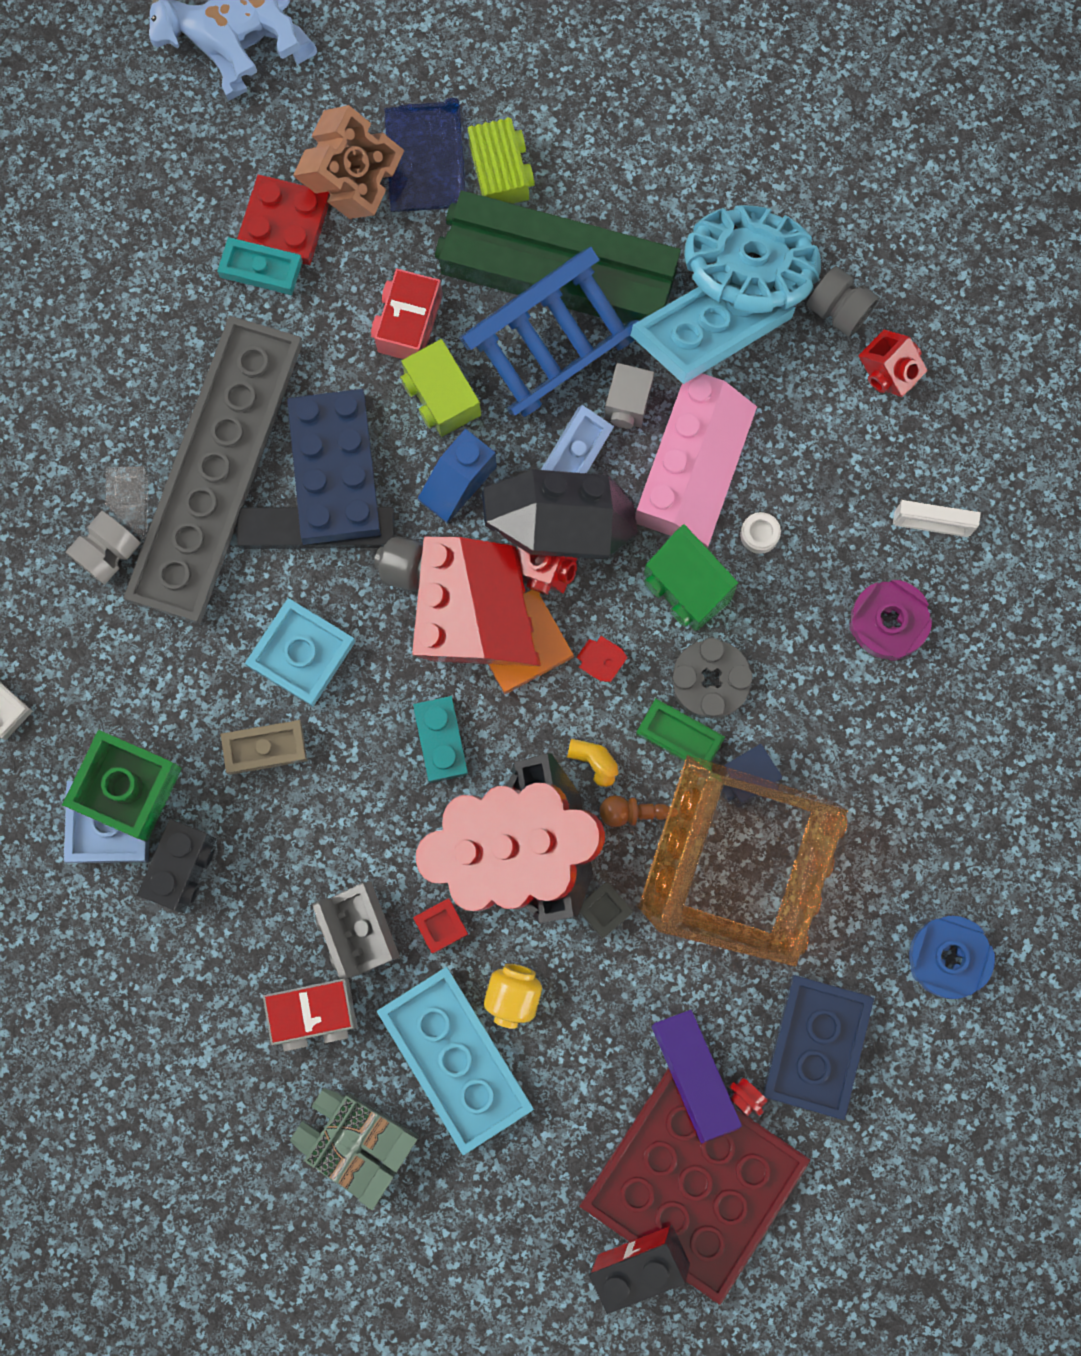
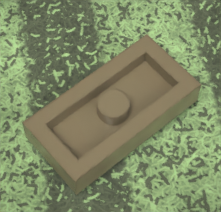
[220,720,308,775]

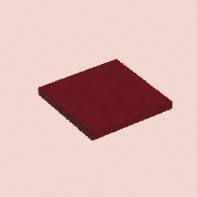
[579,1067,811,1305]

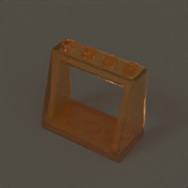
[638,755,848,967]

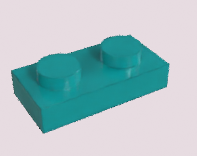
[217,237,303,295]
[413,696,468,783]

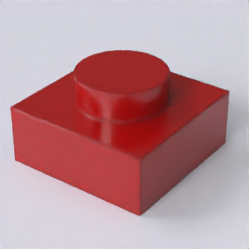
[413,898,469,954]

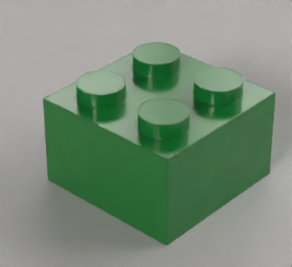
[62,730,182,842]

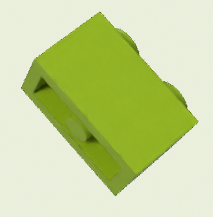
[400,339,481,437]

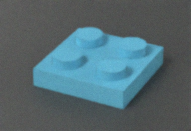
[244,598,356,707]

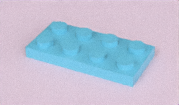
[630,282,796,384]
[377,967,534,1155]

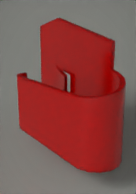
[576,636,627,682]

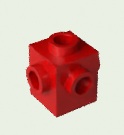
[858,329,928,397]
[517,547,578,595]

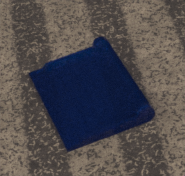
[384,98,466,212]

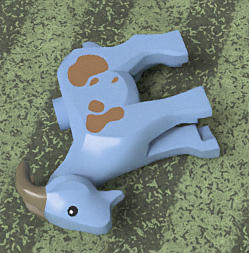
[149,0,317,101]

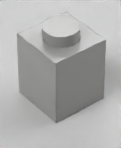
[604,363,654,429]

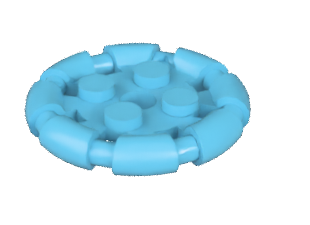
[684,205,821,313]

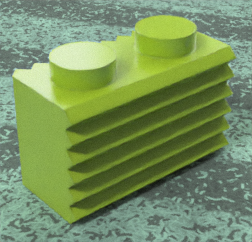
[468,117,535,204]

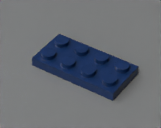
[287,389,381,545]

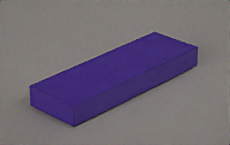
[652,1010,742,1144]

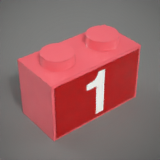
[371,268,443,359]

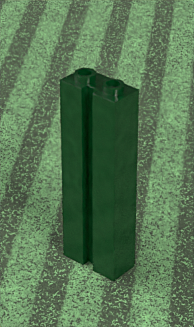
[435,190,681,324]

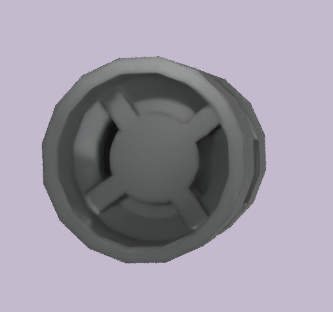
[806,266,880,338]

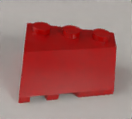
[412,537,541,666]

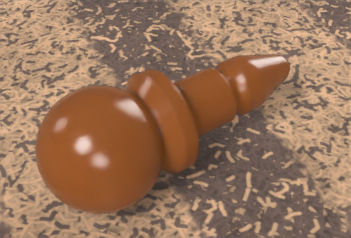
[599,795,678,827]

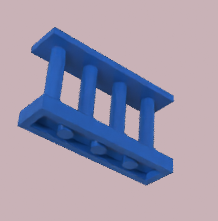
[459,247,639,417]

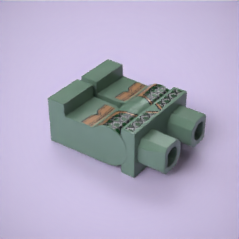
[290,1087,419,1211]

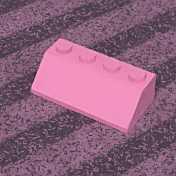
[635,373,757,548]

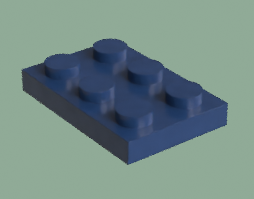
[762,975,874,1120]

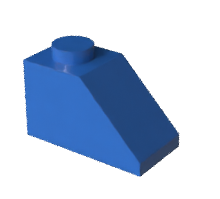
[418,428,497,524]

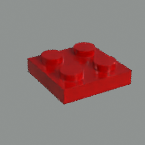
[237,174,330,266]

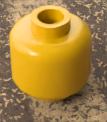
[484,964,542,1029]

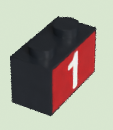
[589,1225,690,1314]

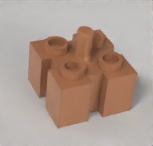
[293,105,404,219]

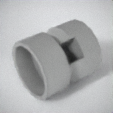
[65,511,141,585]

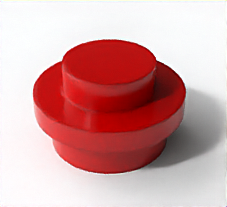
[729,1078,768,1117]

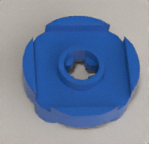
[909,916,995,999]

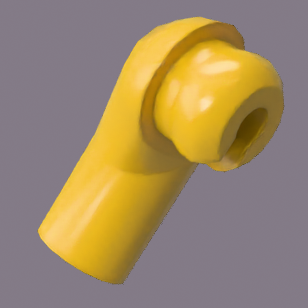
[567,739,618,787]

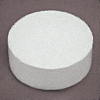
[740,512,781,554]

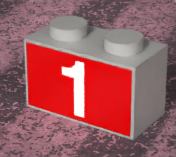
[263,979,358,1052]

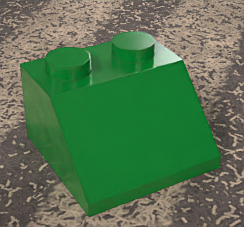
[644,524,738,632]

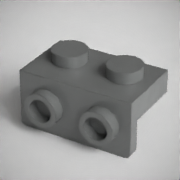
[312,881,400,979]

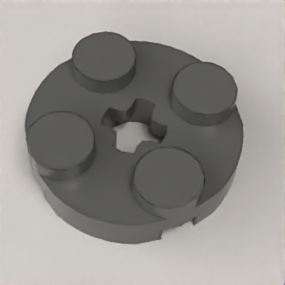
[672,638,753,719]

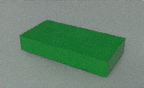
[636,698,725,773]

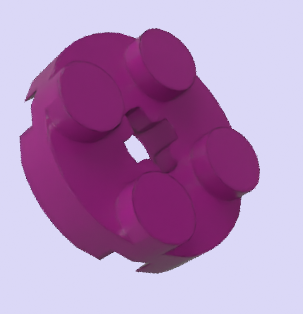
[850,580,932,661]

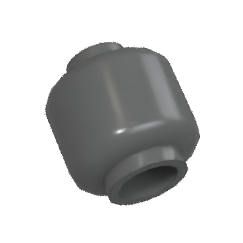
[374,536,423,591]

